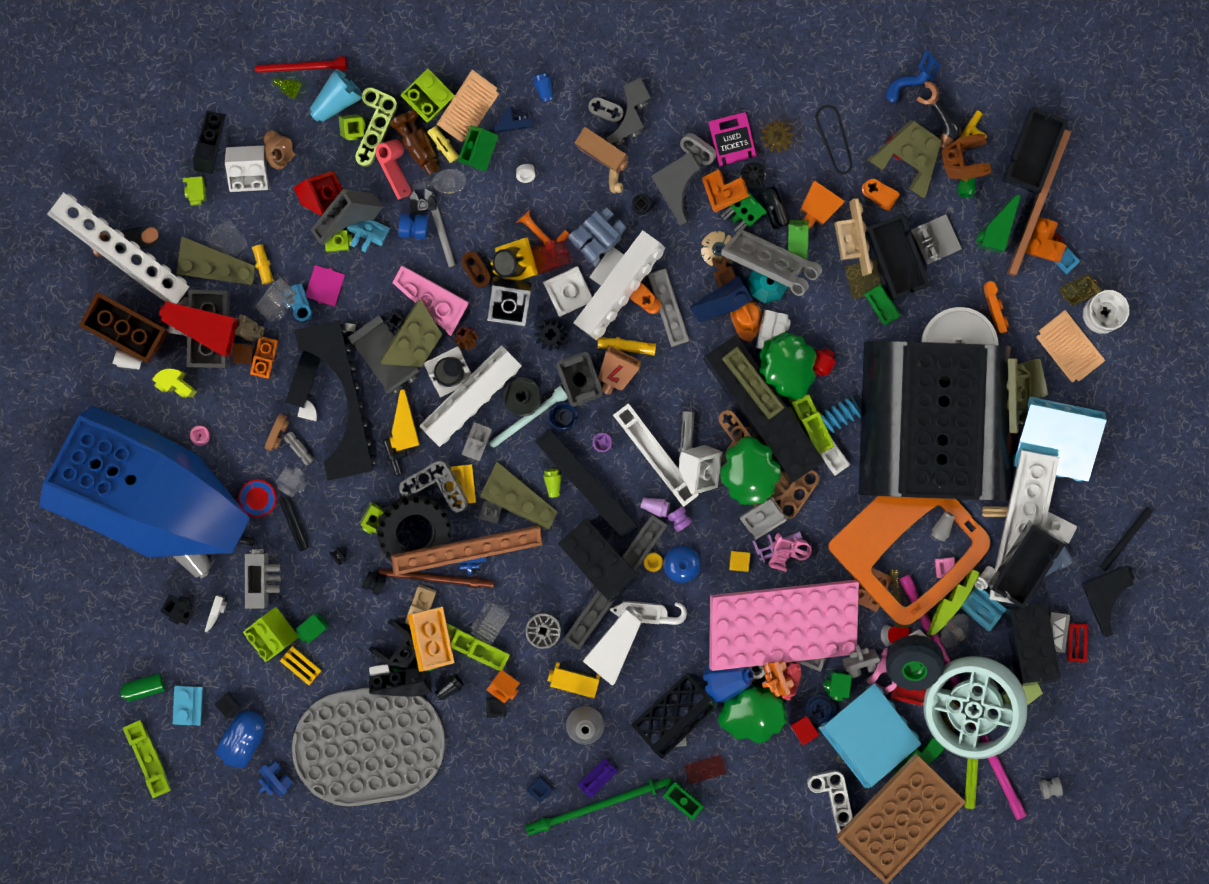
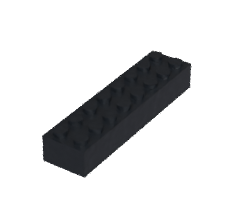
[703,335,824,485]

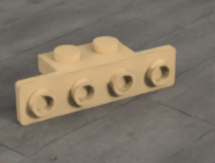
[834,198,873,276]

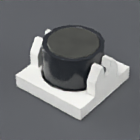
[424,346,471,398]

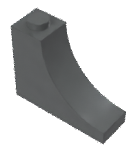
[651,152,703,226]
[311,189,383,244]

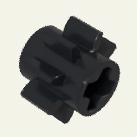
[384,309,407,332]

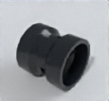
[631,194,651,214]
[361,571,387,596]

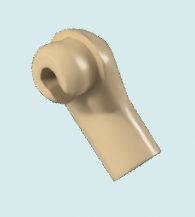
[609,169,623,194]

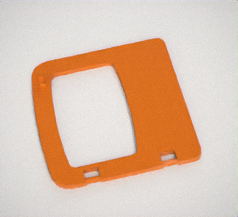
[828,496,990,625]

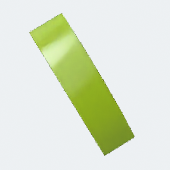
[123,720,171,798]

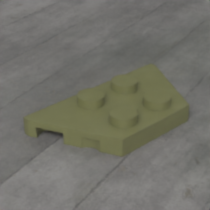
[379,299,442,367]
[1007,359,1031,433]

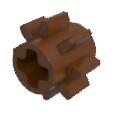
[454,327,479,350]

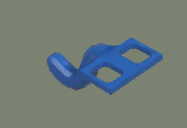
[886,50,940,103]

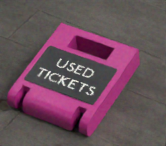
[708,112,756,166]

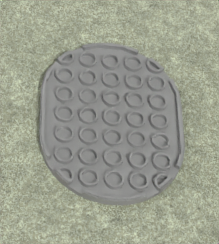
[292,687,445,806]

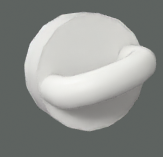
[516,164,535,183]

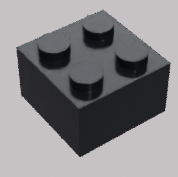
[487,277,531,326]

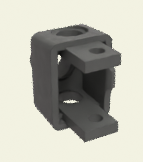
[556,352,603,406]

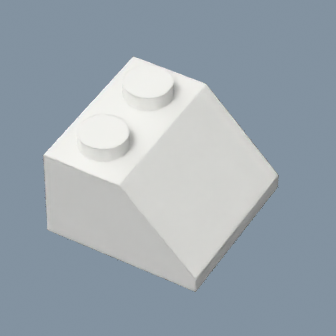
[679,445,723,495]

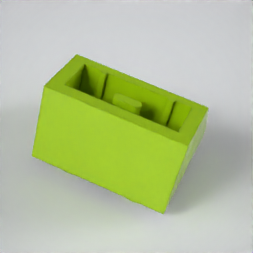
[400,69,455,123]
[243,607,299,662]

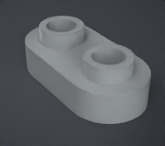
[680,133,716,165]

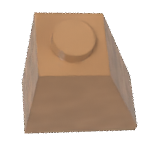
[575,127,629,174]

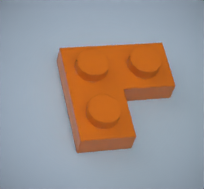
[702,170,749,212]
[1025,217,1067,263]

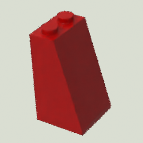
[159,301,239,357]

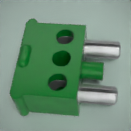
[721,192,766,233]

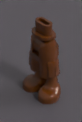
[389,109,440,176]

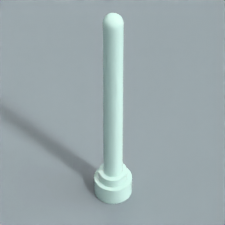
[490,386,568,447]

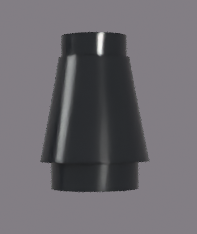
[435,673,464,701]

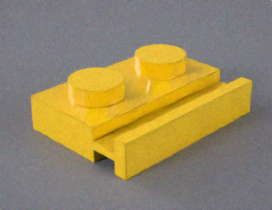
[444,464,476,506]

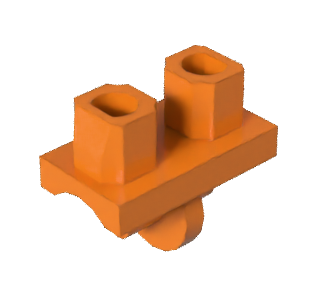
[762,661,794,697]

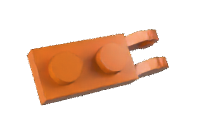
[983,281,1009,334]

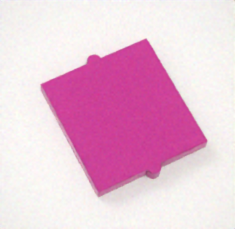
[306,265,345,307]

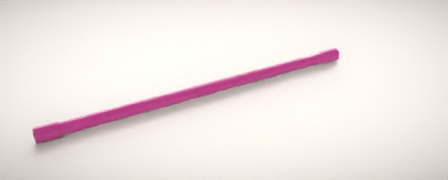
[899,574,1027,820]

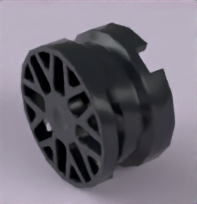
[740,162,767,190]

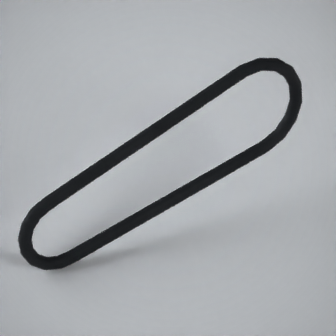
[815,105,852,175]

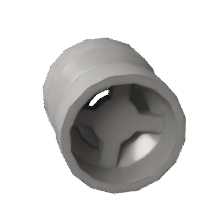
[1039,777,1063,800]

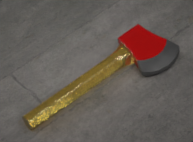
[881,569,909,647]

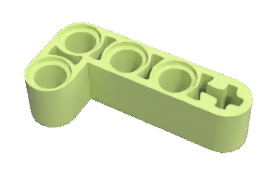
[355,88,398,167]

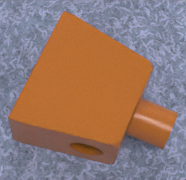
[800,181,845,230]

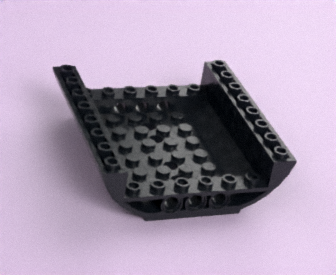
[858,341,1017,500]

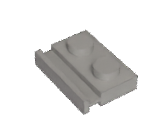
[740,496,787,540]

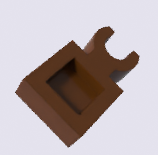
[711,255,736,288]

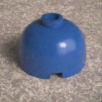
[663,545,701,583]

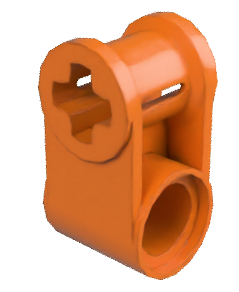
[862,179,900,211]
[629,282,661,314]

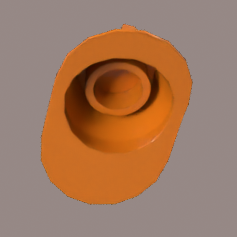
[730,301,763,342]

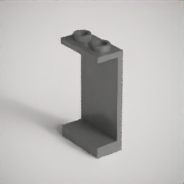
[348,315,420,395]

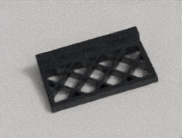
[631,673,718,759]

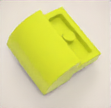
[152,369,197,398]

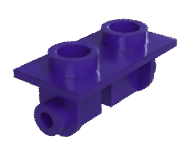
[577,758,618,798]

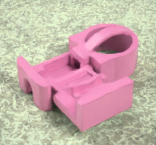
[768,533,812,572]

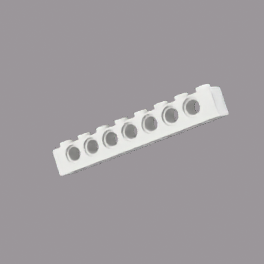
[47,192,189,304]

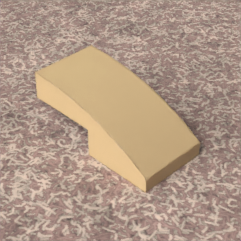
[405,584,437,624]

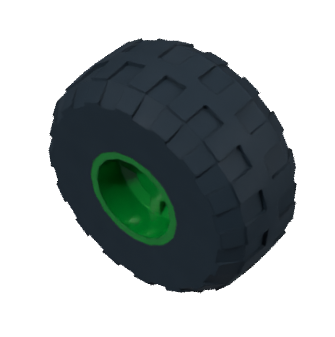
[886,635,944,691]

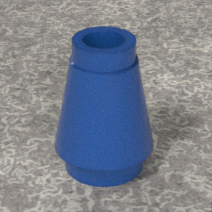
[533,72,553,102]

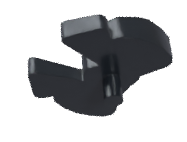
[410,188,437,215]

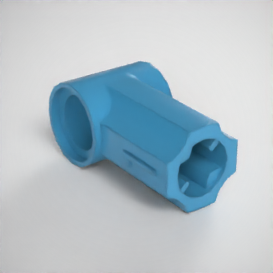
[286,284,313,323]

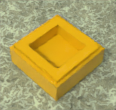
[729,551,750,572]

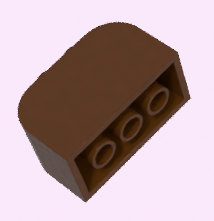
[78,292,170,364]

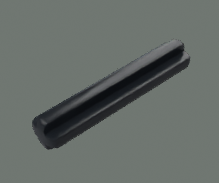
[279,497,309,551]

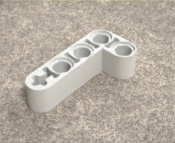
[807,770,853,834]

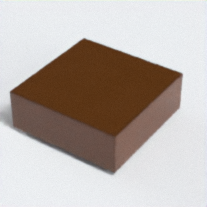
[232,344,253,364]

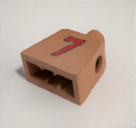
[598,345,641,395]

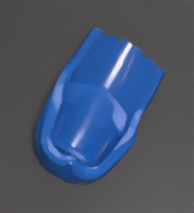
[216,711,265,768]

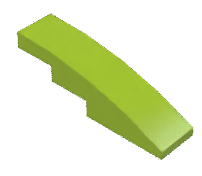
[787,395,835,454]
[926,570,980,637]
[446,623,510,671]

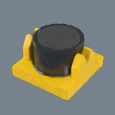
[490,238,538,281]

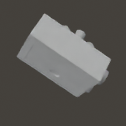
[245,549,281,609]

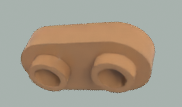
[264,413,289,451]

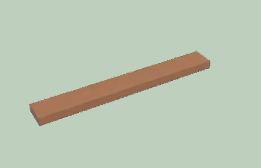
[1007,130,1071,276]
[391,525,542,575]

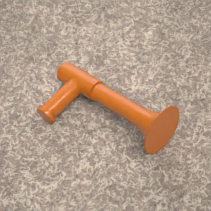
[516,210,570,257]

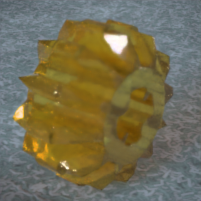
[761,120,793,153]

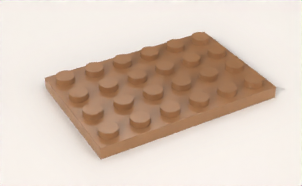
[835,753,966,884]

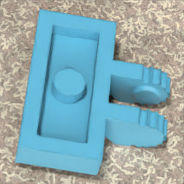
[347,220,390,253]

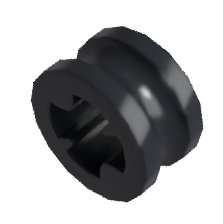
[329,547,347,566]

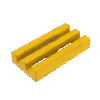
[280,646,322,685]

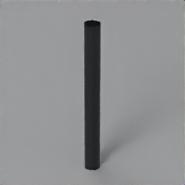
[1099,507,1153,571]

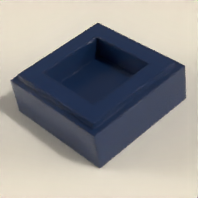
[527,776,553,803]

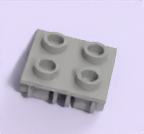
[911,214,962,265]

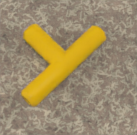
[960,111,987,138]

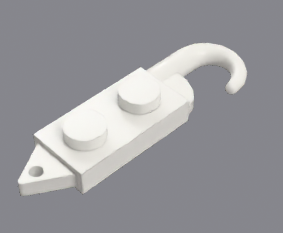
[610,600,687,625]

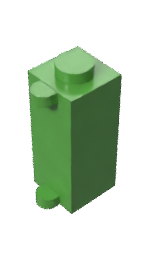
[788,220,809,272]

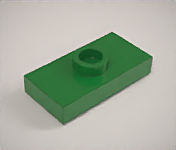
[864,283,901,326]

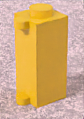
[547,662,600,699]

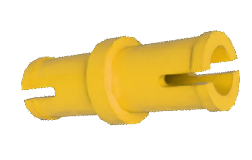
[252,244,274,285]

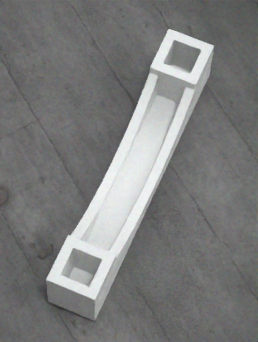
[613,403,699,507]

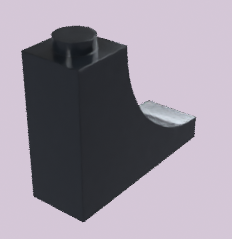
[1081,566,1134,637]

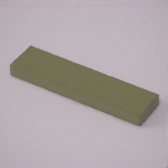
[722,346,785,420]

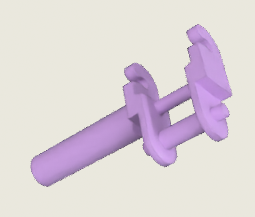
[752,531,802,563]

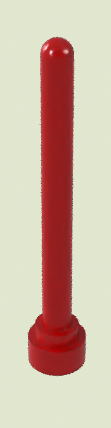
[254,56,347,73]

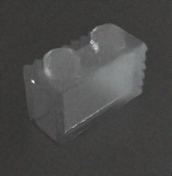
[255,277,297,322]
[471,600,511,646]

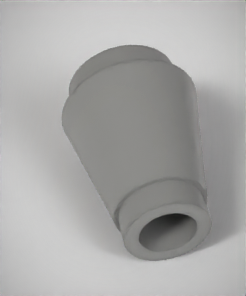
[931,512,955,542]

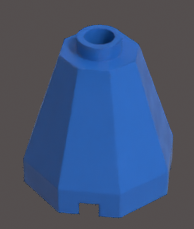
[703,664,754,703]

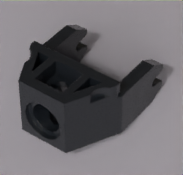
[368,619,418,669]

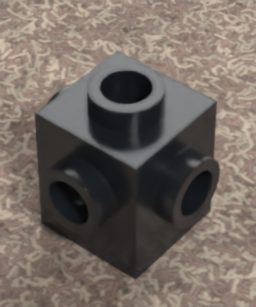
[161,594,196,625]

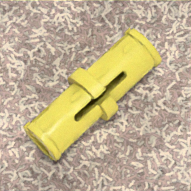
[427,126,459,163]

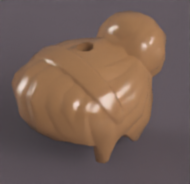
[263,130,296,170]

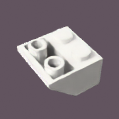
[225,146,268,192]

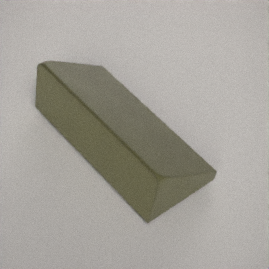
[1020,358,1049,398]

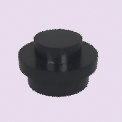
[443,357,463,377]

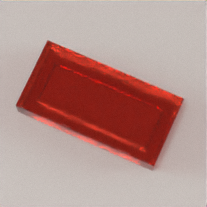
[684,755,726,784]

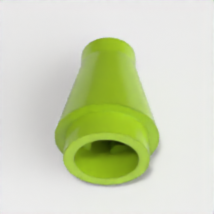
[543,469,562,498]

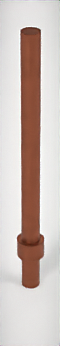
[379,568,494,588]

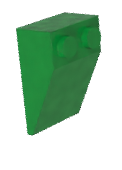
[975,195,1021,254]

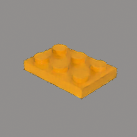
[408,607,454,672]

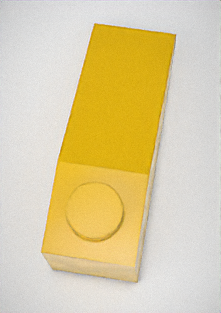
[390,389,420,451]

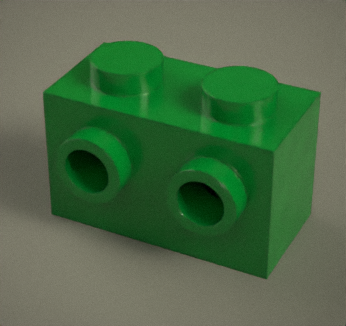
[458,125,498,172]
[824,670,852,701]

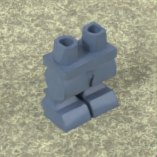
[568,207,626,267]

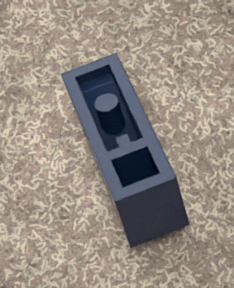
[690,276,753,322]

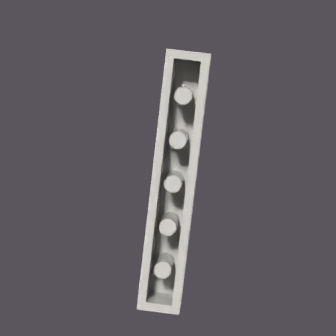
[574,230,665,341]
[420,345,521,447]

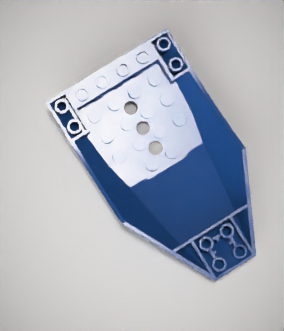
[39,405,250,558]

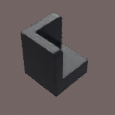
[214,692,242,720]

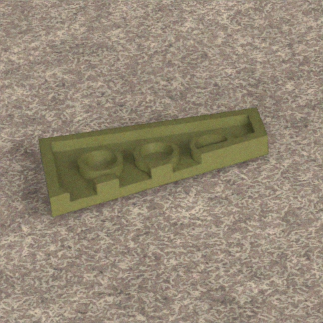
[176,236,256,285]
[480,462,557,530]

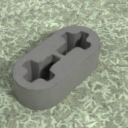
[588,97,623,123]

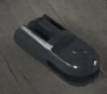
[762,187,790,230]

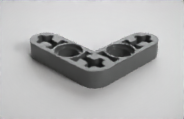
[399,461,468,512]

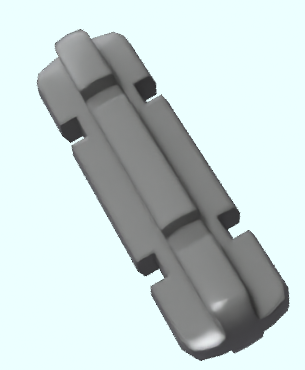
[284,432,314,465]

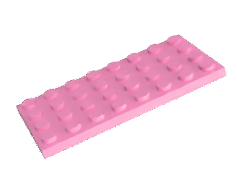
[709,580,859,671]

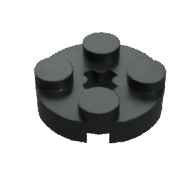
[503,377,542,416]

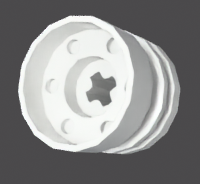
[1083,290,1129,334]

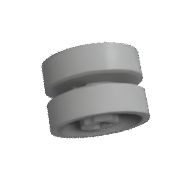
[526,612,561,649]

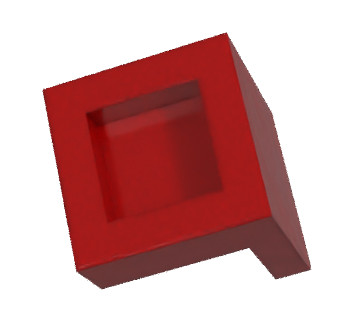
[789,716,819,745]

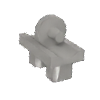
[462,422,492,461]
[842,645,880,678]

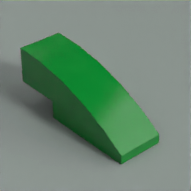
[891,736,944,778]

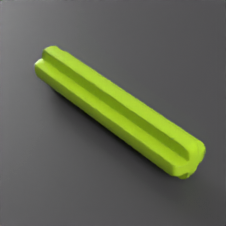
[964,758,978,809]

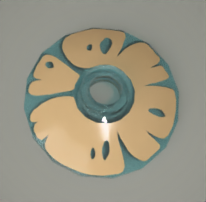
[700,230,733,268]

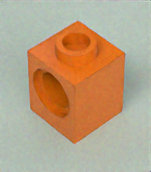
[486,669,520,703]

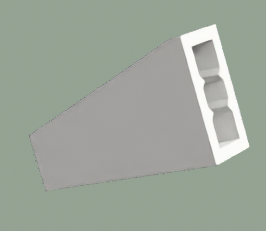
[583,606,643,686]

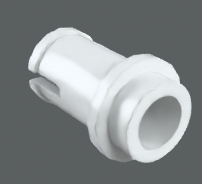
[974,566,995,590]

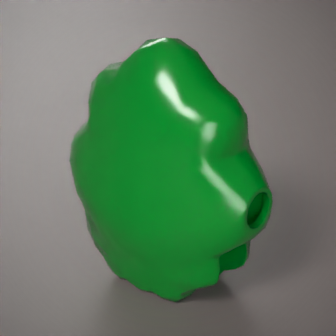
[759,332,817,400]
[720,436,781,505]
[718,685,787,744]

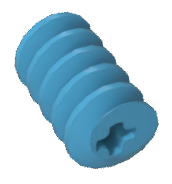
[820,396,861,433]

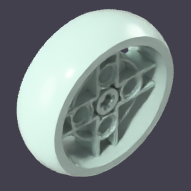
[923,656,1027,759]

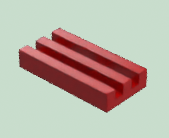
[1067,623,1088,662]

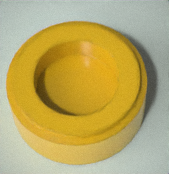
[644,552,663,572]

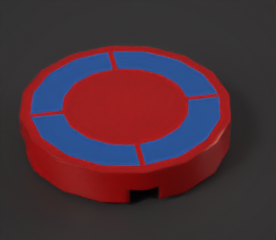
[238,479,277,518]

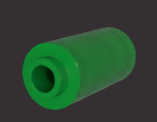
[120,673,166,702]

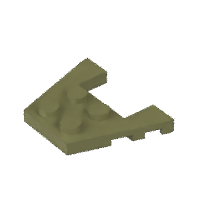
[867,120,942,198]

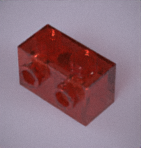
[531,239,572,275]

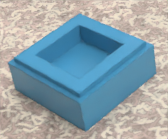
[1054,247,1080,274]

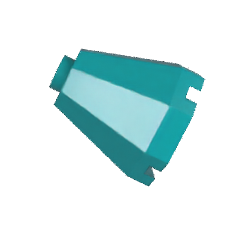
[747,270,788,304]

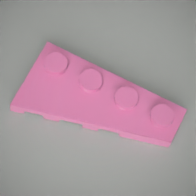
[393,265,469,336]

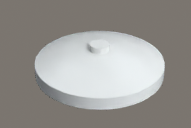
[921,307,998,383]

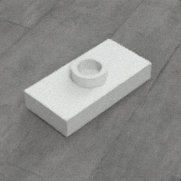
[820,438,850,476]
[1044,512,1077,543]

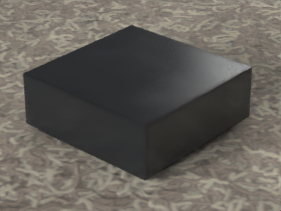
[486,698,506,718]

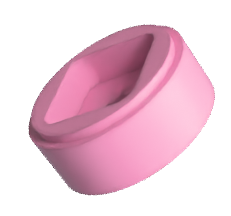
[190,426,210,446]

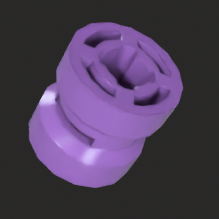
[593,433,613,452]
[667,506,693,532]

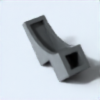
[606,78,651,147]

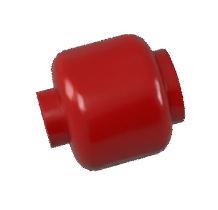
[813,348,837,377]

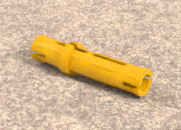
[597,337,656,356]

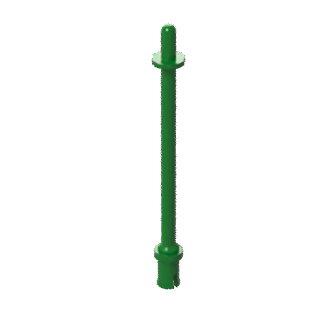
[525,778,671,836]

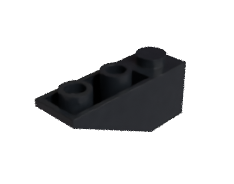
[193,111,226,174]
[369,667,431,697]

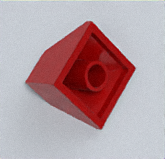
[293,170,342,216]

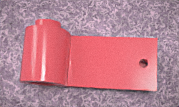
[375,139,412,200]

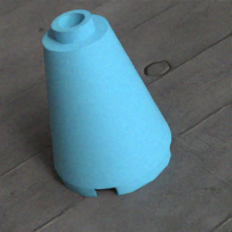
[310,69,362,122]

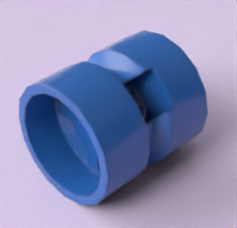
[399,213,428,240]

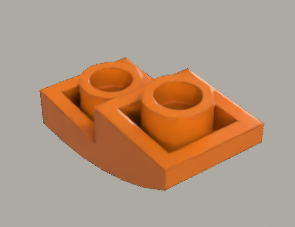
[250,336,279,379]

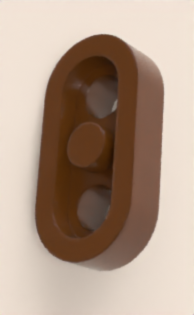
[461,252,490,288]

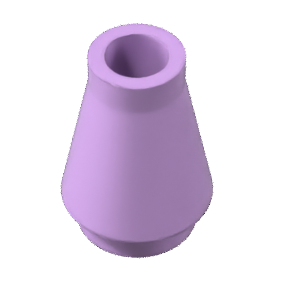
[641,497,670,518]

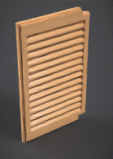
[437,70,499,142]
[1036,310,1106,383]

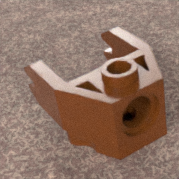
[941,134,992,181]

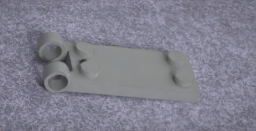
[721,229,822,296]

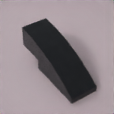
[285,350,321,408]

